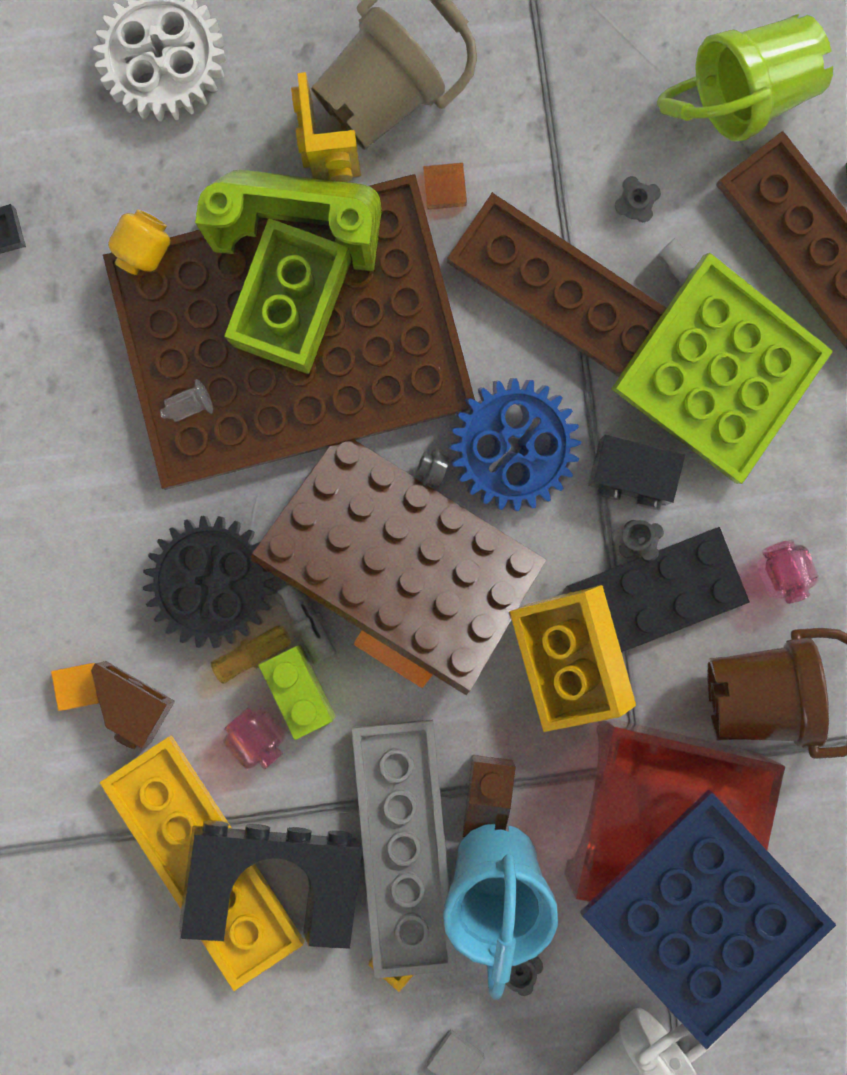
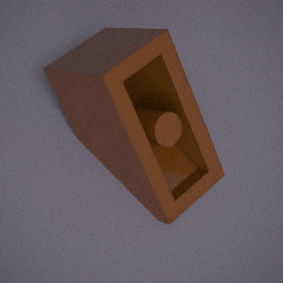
[91,661,175,749]
[462,755,516,837]

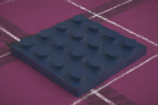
[580,789,836,1050]

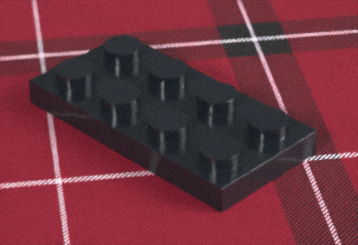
[567,527,750,653]

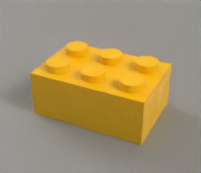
[509,585,636,732]

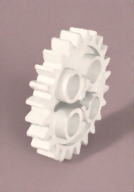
[93,0,227,122]

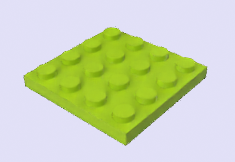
[611,253,833,484]

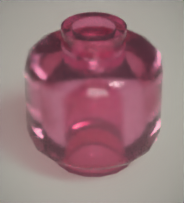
[757,540,819,604]
[223,707,285,770]

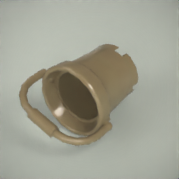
[311,0,477,150]

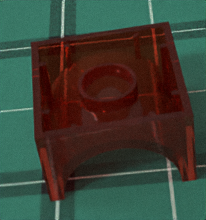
[564,719,785,902]

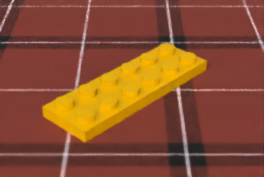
[99,735,305,991]

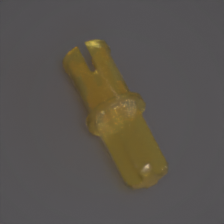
[211,625,291,684]

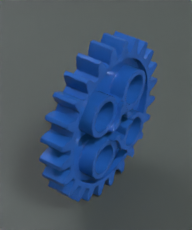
[448,378,581,511]

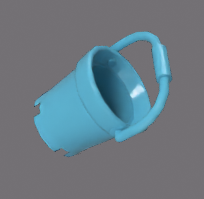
[443,824,558,1000]

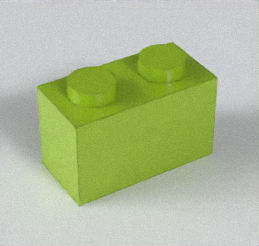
[259,644,336,740]

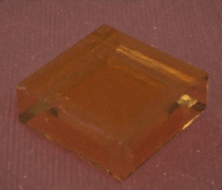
[423,163,467,210]

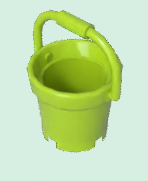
[657,14,833,142]

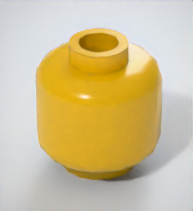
[108,209,171,275]

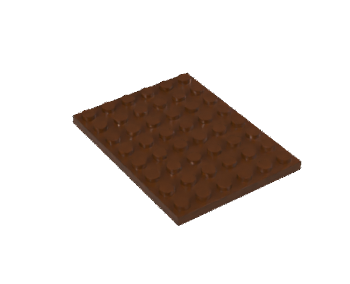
[103,174,475,490]

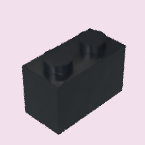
[588,435,685,510]

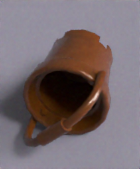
[707,627,847,759]

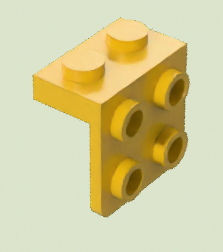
[291,72,361,182]

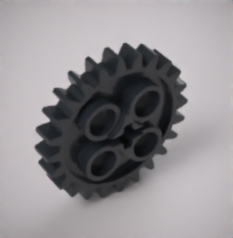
[143,516,277,648]

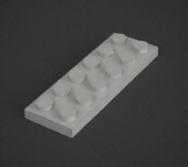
[352,719,457,979]

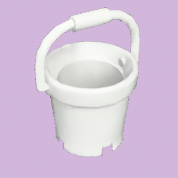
[573,1007,724,1075]

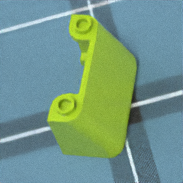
[195,170,381,271]

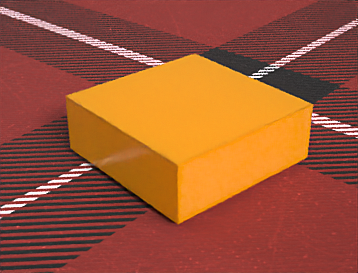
[51,662,99,711]

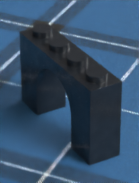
[179,820,363,949]

